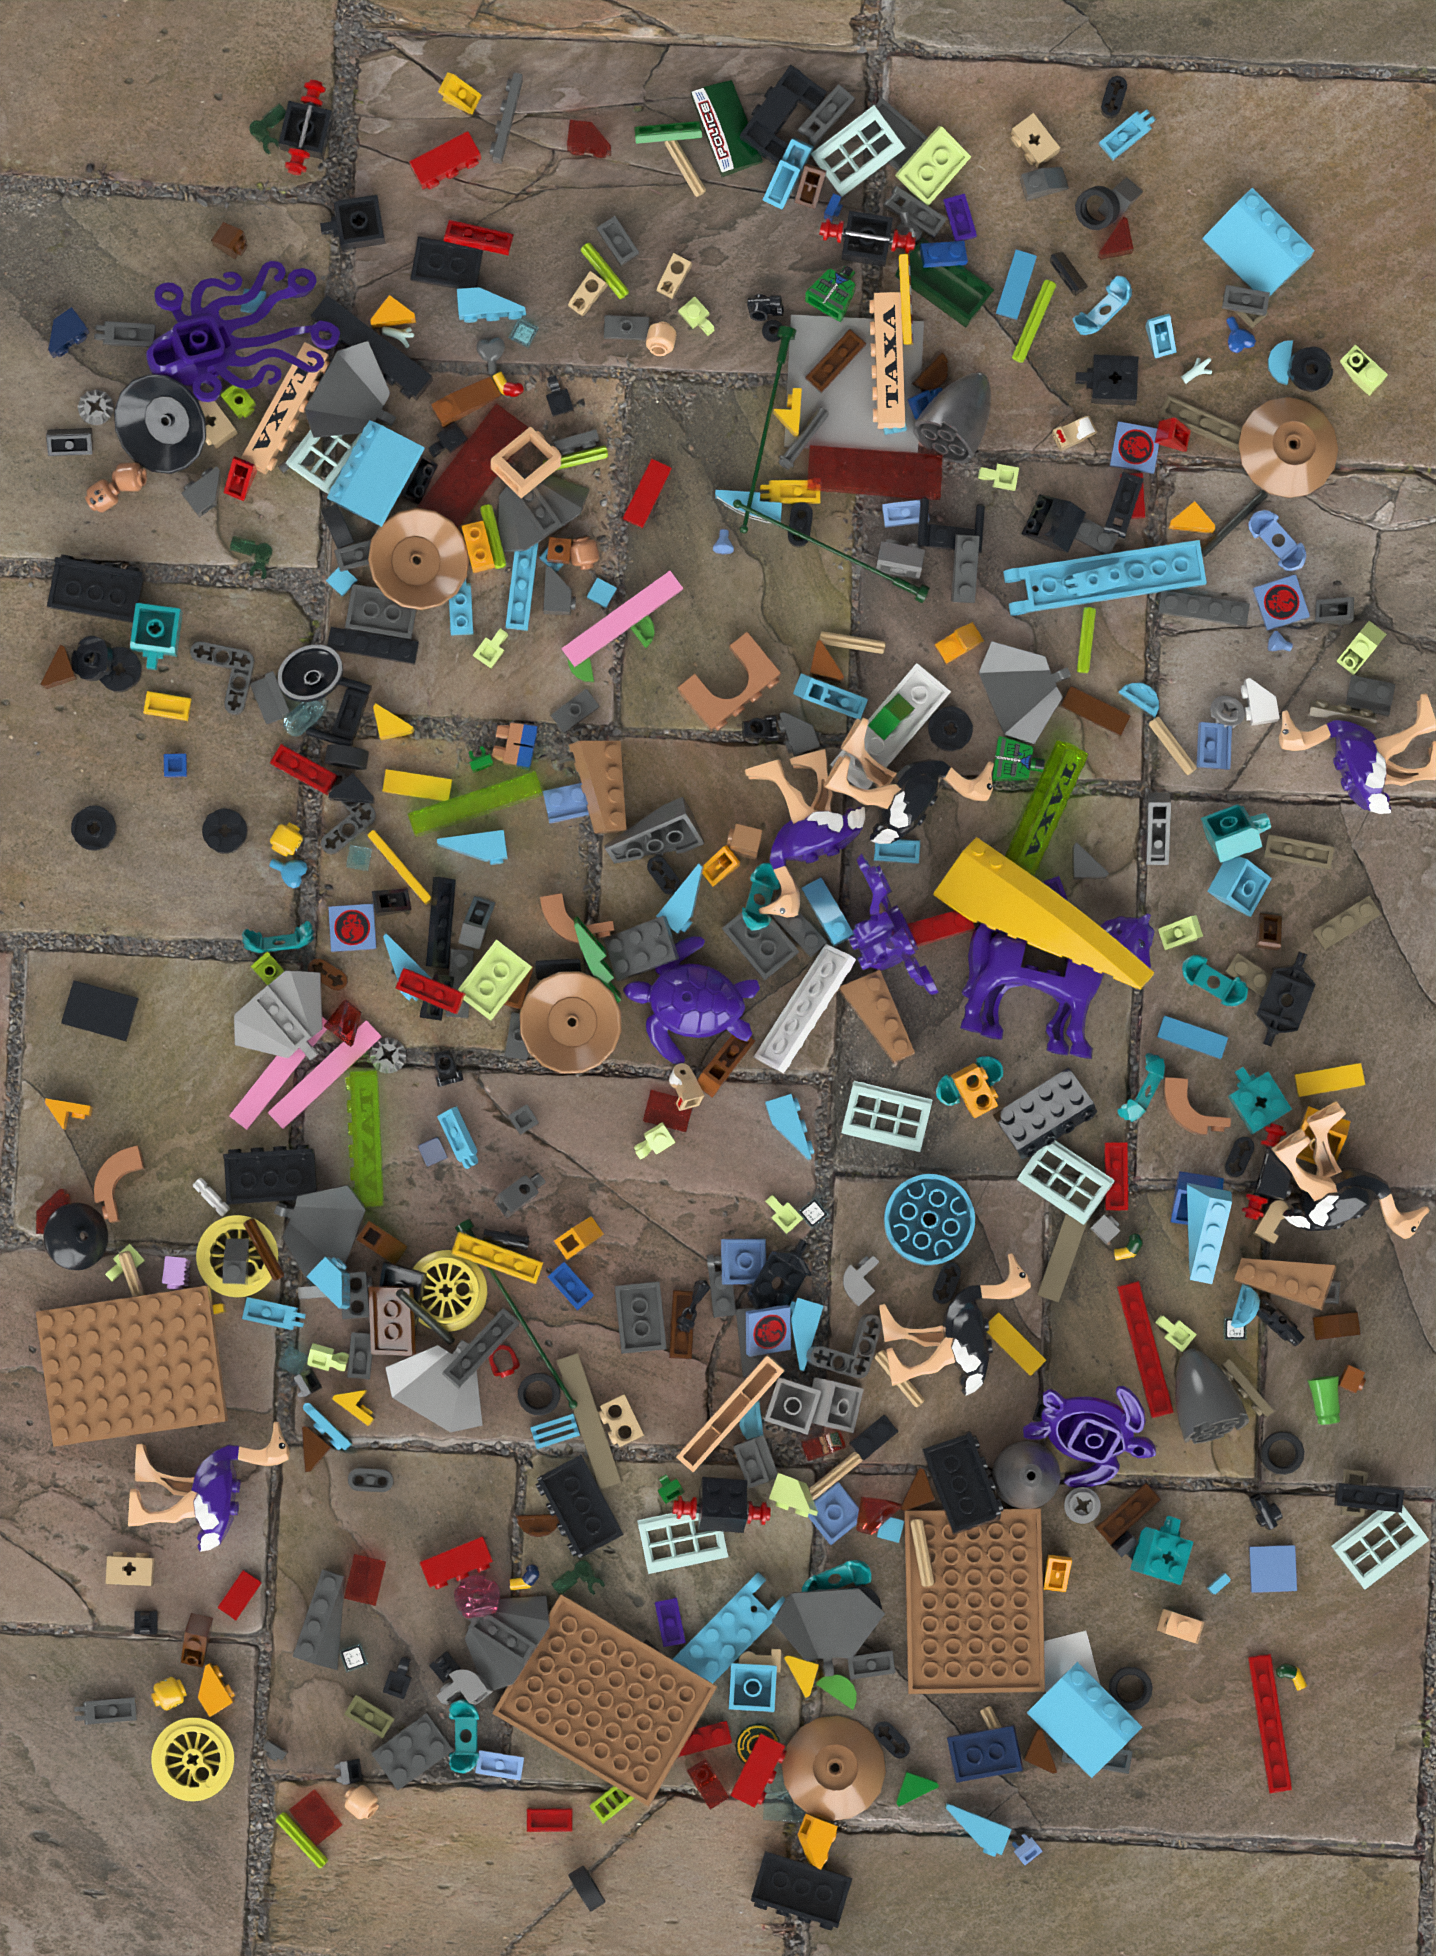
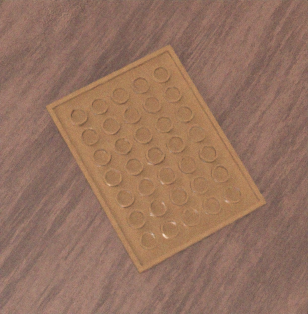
[36,1286,228,1447]
[904,1508,1045,1694]
[492,1594,718,1806]

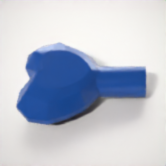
[1226,316,1256,353]

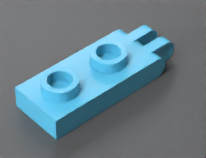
[1099,109,1156,161]
[1065,562,1128,597]
[449,579,473,636]
[437,1106,478,1169]
[242,1297,306,1330]
[303,1403,352,1450]

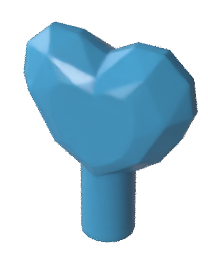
[269,859,308,888]

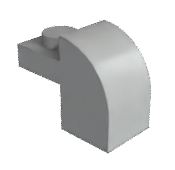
[843,1256,879,1306]
[437,1670,493,1705]

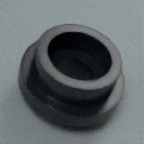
[762,320,783,342]

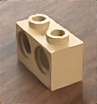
[598,1394,644,1447]

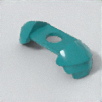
[742,863,781,930]
[242,921,314,954]
[1182,955,1248,1006]
[1117,1053,1165,1122]
[936,1056,1003,1106]
[801,1560,871,1592]
[449,1699,479,1774]

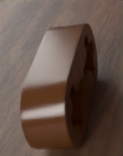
[308,959,348,991]

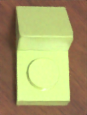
[1158,915,1203,950]

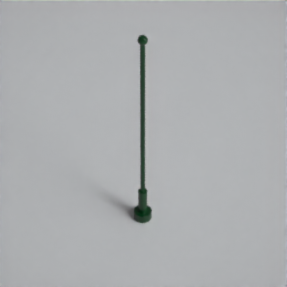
[739,326,797,534]
[733,499,930,603]
[455,1218,578,1409]

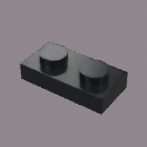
[849,1415,899,1460]

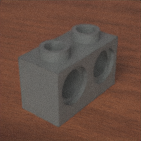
[342,1272,373,1320]

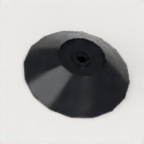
[114,374,206,474]

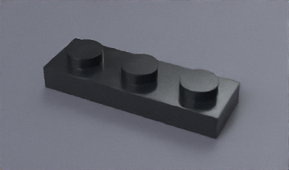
[1334,1483,1404,1513]

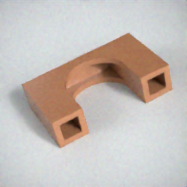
[677,632,781,732]

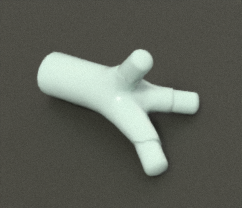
[382,326,414,348]
[1181,358,1212,384]

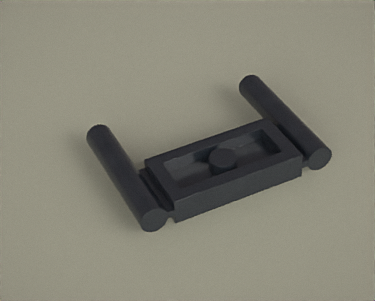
[917,497,985,553]
[306,677,372,746]

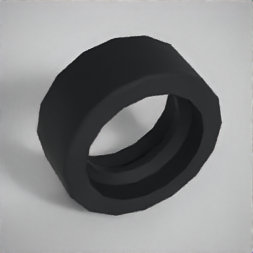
[1075,186,1120,230]
[321,504,354,549]
[325,744,369,770]
[518,1373,560,1415]
[1260,1432,1305,1475]
[1109,1667,1153,1711]
[568,1866,605,1912]

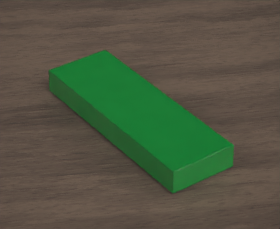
[634,121,702,144]

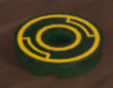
[735,1723,780,1764]

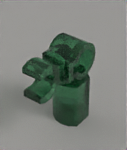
[249,103,286,155]
[230,536,273,580]
[551,1560,605,1595]

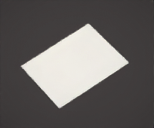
[1044,1631,1100,1693]

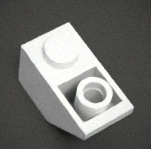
[1241,678,1280,726]

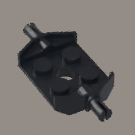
[1254,951,1316,1047]
[748,1239,812,1310]

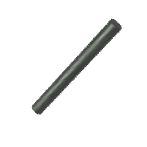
[1201,490,1268,557]
[396,1289,455,1345]

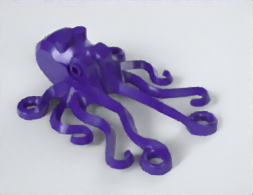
[146,261,340,402]
[848,853,939,995]

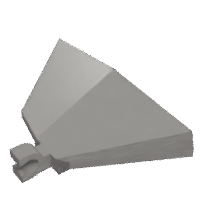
[234,970,323,1060]
[385,1340,483,1432]

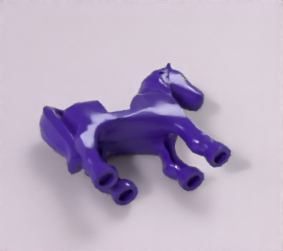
[960,913,1155,1059]

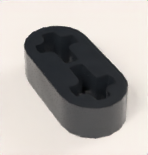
[1100,76,1127,119]
[647,856,680,895]
[1224,1137,1254,1178]
[932,1263,961,1304]
[873,1721,910,1759]

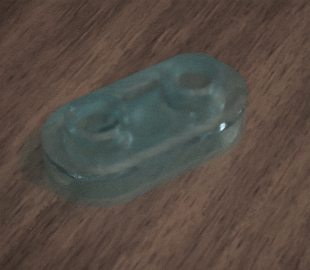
[283,700,324,737]

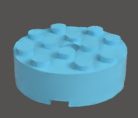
[884,1174,975,1265]

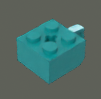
[130,603,183,670]
[1201,804,1271,863]
[1228,1067,1292,1135]
[1130,1516,1194,1585]

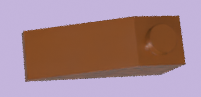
[431,377,501,429]
[697,1035,755,1098]

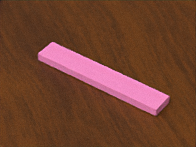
[561,571,683,667]
[229,1017,331,1130]
[268,1020,382,1129]

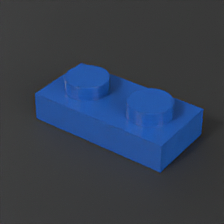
[920,241,968,268]
[547,1262,594,1311]

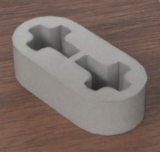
[298,1286,327,1299]

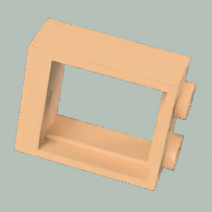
[491,427,561,498]

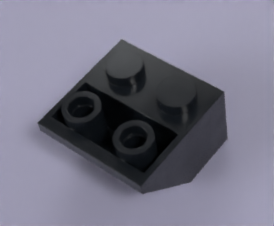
[399,455,438,505]
[1022,494,1086,553]

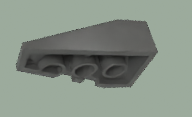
[604,797,705,864]

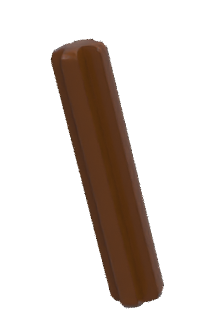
[243,1218,284,1281]

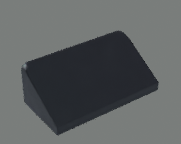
[1049,252,1088,296]
[46,428,93,456]
[535,958,581,980]

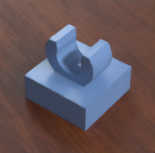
[1012,1834,1043,1865]

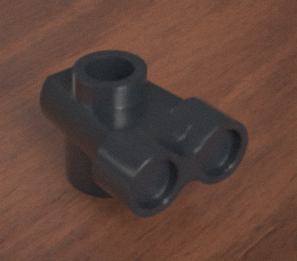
[747,294,784,321]
[742,715,778,742]
[434,1049,464,1087]
[1249,1493,1283,1530]

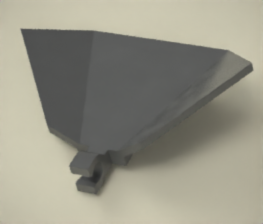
[304,341,396,438]
[498,463,590,552]
[979,641,1071,744]
[274,1185,366,1286]
[772,1588,885,1676]
[457,1596,550,1690]

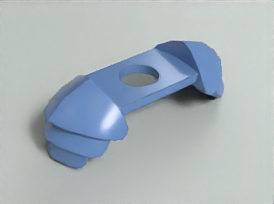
[1249,510,1306,571]

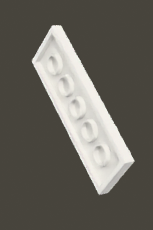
[830,663,951,790]
[754,944,856,1074]

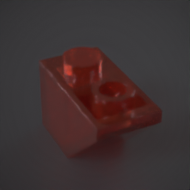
[567,120,612,158]
[36,1189,70,1235]
[686,1758,730,1810]

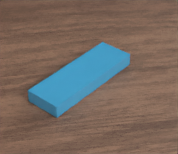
[996,250,1037,320]
[1157,1016,1228,1059]

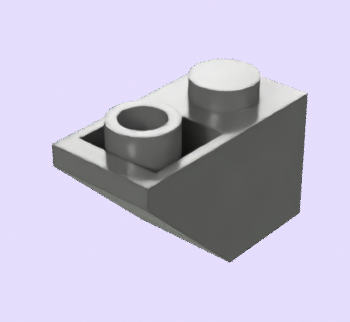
[182,467,222,518]
[777,712,820,757]

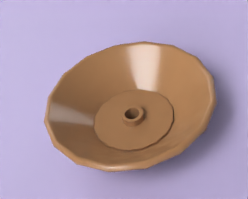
[1239,397,1338,498]
[368,508,469,610]
[520,971,621,1074]
[782,1716,886,1821]

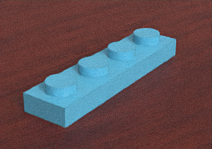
[505,543,539,631]

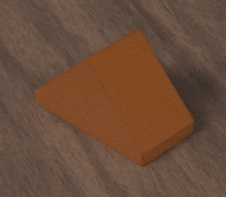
[809,640,844,683]

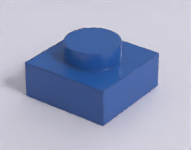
[824,193,843,222]
[164,754,187,778]

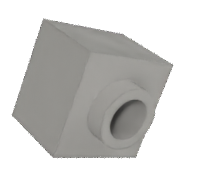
[1090,1215,1120,1244]

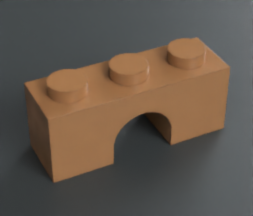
[727,824,762,860]

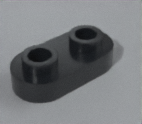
[788,502,813,548]

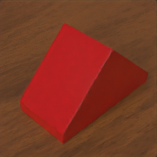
[1154,418,1191,452]
[223,456,258,501]

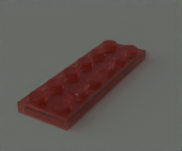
[417,403,529,528]
[807,445,943,500]

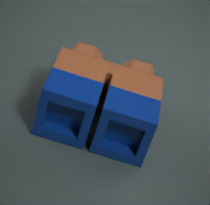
[492,723,538,771]

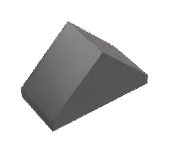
[1097,177,1143,225]
[1315,597,1354,625]
[1072,842,1109,880]

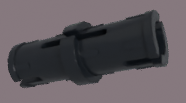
[483,1229,529,1250]

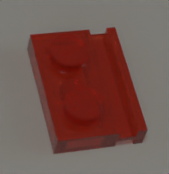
[643,1090,693,1133]
[344,1554,387,1606]
[289,1789,343,1846]

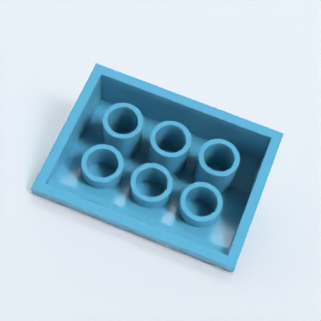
[1202,188,1315,297]
[327,420,425,527]
[1027,1662,1142,1778]

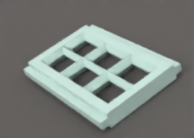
[811,105,906,197]
[286,430,362,494]
[841,1081,932,1152]
[1017,1141,1114,1225]
[1331,1506,1429,1590]
[637,1513,728,1574]

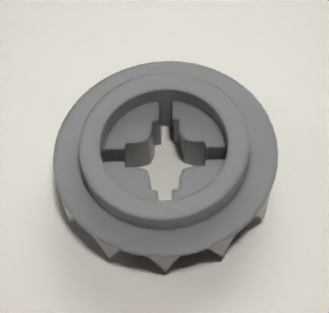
[78,389,114,425]
[1210,696,1245,728]
[370,1037,406,1073]
[1064,1487,1101,1524]

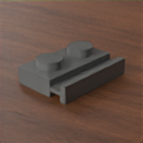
[1346,675,1396,717]
[733,1434,778,1489]

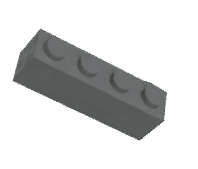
[293,1569,345,1670]

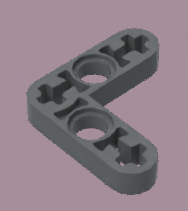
[190,642,255,715]
[321,771,376,855]
[806,1314,882,1378]

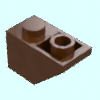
[211,222,248,259]
[356,1221,408,1264]
[181,1613,213,1668]

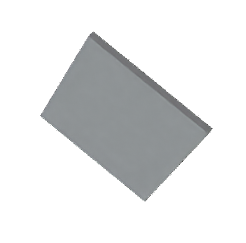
[784,315,924,454]

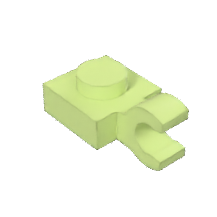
[678,297,715,336]
[978,464,1019,491]
[473,628,508,669]
[634,1122,675,1159]
[765,1195,803,1234]
[105,1244,145,1282]
[1155,1316,1197,1352]
[307,1343,349,1371]

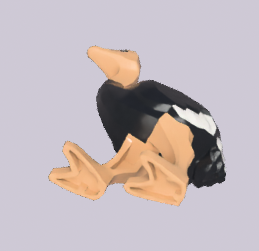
[823,717,994,844]
[1272,1102,1430,1239]
[879,1253,1031,1396]

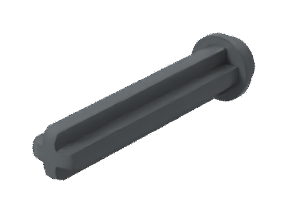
[778,407,829,470]

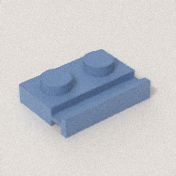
[1197,722,1232,770]
[543,783,589,823]

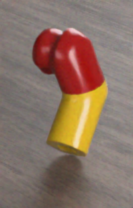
[492,372,524,397]

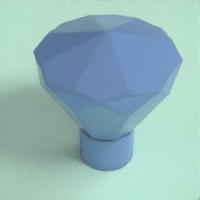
[713,529,734,555]
[1267,631,1293,652]

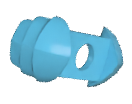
[1072,275,1132,335]

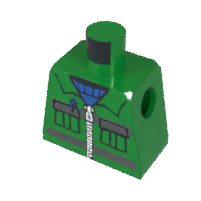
[805,266,856,323]
[992,736,1045,781]

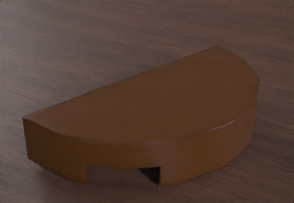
[911,353,948,391]
[516,1514,560,1537]

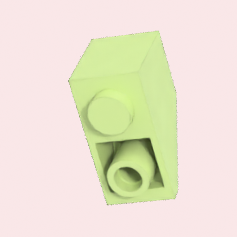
[1340,345,1388,396]
[1337,621,1387,675]
[769,1473,818,1517]

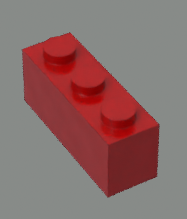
[409,131,481,190]
[908,910,975,947]
[419,1536,493,1590]
[730,1732,787,1808]

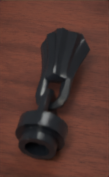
[676,1279,710,1333]

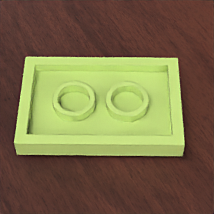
[895,126,971,206]
[458,940,532,1021]

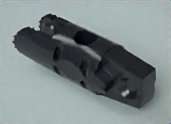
[1256,1296,1305,1346]

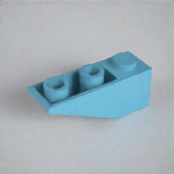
[457,287,526,323]
[765,1094,814,1160]

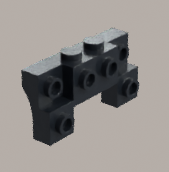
[740,64,827,166]

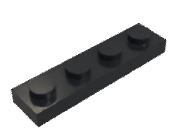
[327,627,419,665]
[426,877,456,969]

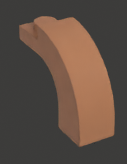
[540,893,615,944]
[1163,1077,1231,1136]
[94,1146,145,1223]

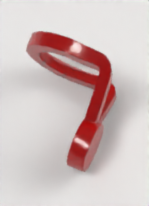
[489,1345,520,1378]

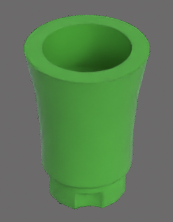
[1307,1376,1340,1425]

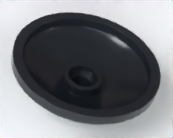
[278,645,343,702]
[43,1202,108,1270]

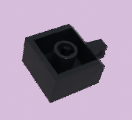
[320,195,386,251]
[1075,354,1139,406]

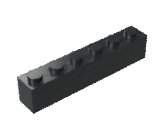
[311,295,433,401]

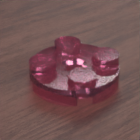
[454,1575,500,1618]

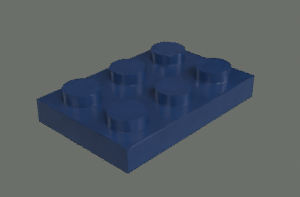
[947,1725,1024,1783]

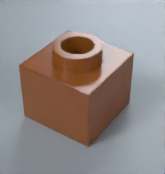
[547,537,572,565]
[1338,1365,1366,1393]

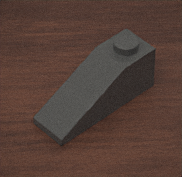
[1146,793,1171,865]

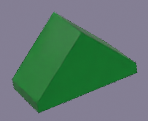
[868,693,915,741]
[896,1771,939,1807]

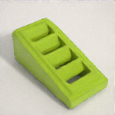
[589,1786,635,1824]

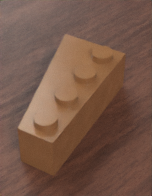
[569,741,626,834]
[838,970,915,1063]
[1234,1258,1336,1310]

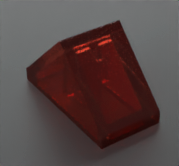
[1097,216,1134,260]
[324,1000,362,1047]
[856,1496,902,1535]

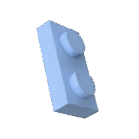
[882,500,929,528]
[475,1750,524,1780]

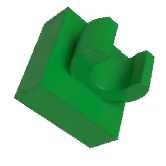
[469,746,494,773]
[657,1474,685,1504]

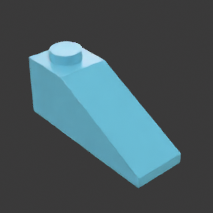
[793,673,868,719]
[437,830,508,865]
[656,864,704,933]
[801,878,854,947]
[383,934,432,1001]
[790,1298,823,1371]
[945,1803,1012,1857]

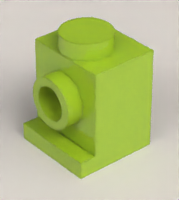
[220,385,256,419]
[251,952,284,985]

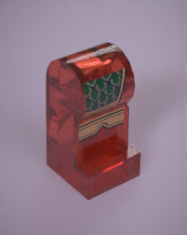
[801,1430,847,1462]

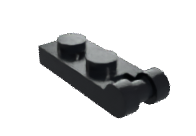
[1103,472,1144,538]

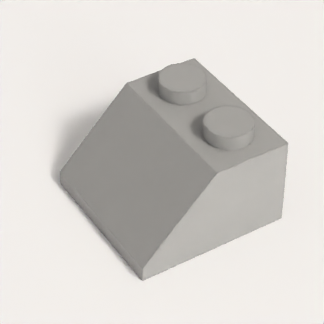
[876,539,925,580]
[764,1377,821,1435]
[812,1377,864,1433]

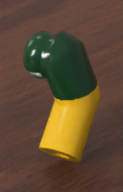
[1113,1233,1143,1260]
[1276,1663,1307,1691]

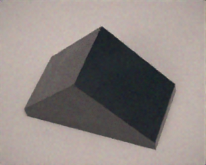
[328,773,375,804]
[372,888,412,917]

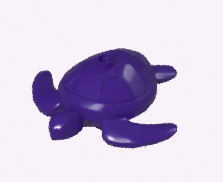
[623,936,760,1064]
[1023,1386,1156,1488]

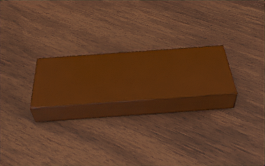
[805,329,866,394]
[1060,686,1131,736]
[669,1290,694,1359]
[1095,1483,1161,1545]

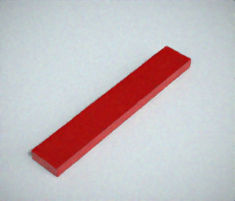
[1117,1281,1174,1418]
[1248,1654,1292,1793]

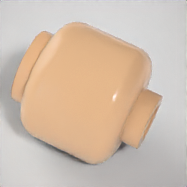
[646,322,677,356]
[345,1785,379,1819]

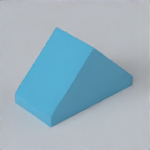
[1145,314,1176,358]

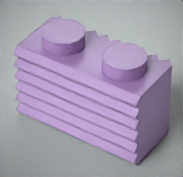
[162,1256,192,1290]

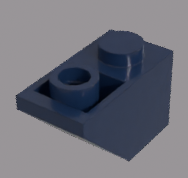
[48,307,90,358]

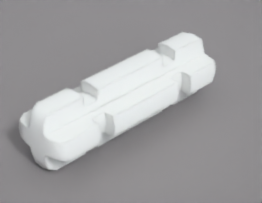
[193,1178,230,1216]

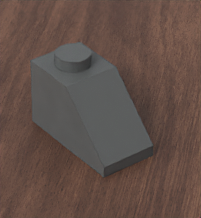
[1020,167,1069,201]
[543,566,576,616]
[458,896,496,950]
[223,1239,249,1285]

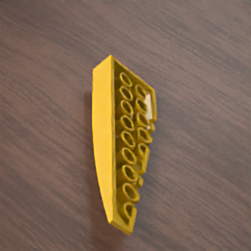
[933,837,1154,989]

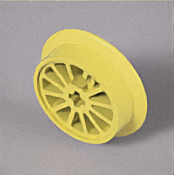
[196,1215,278,1297]
[412,1250,487,1332]
[151,1718,234,1801]

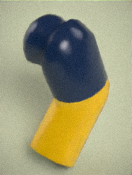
[510,1564,539,1590]

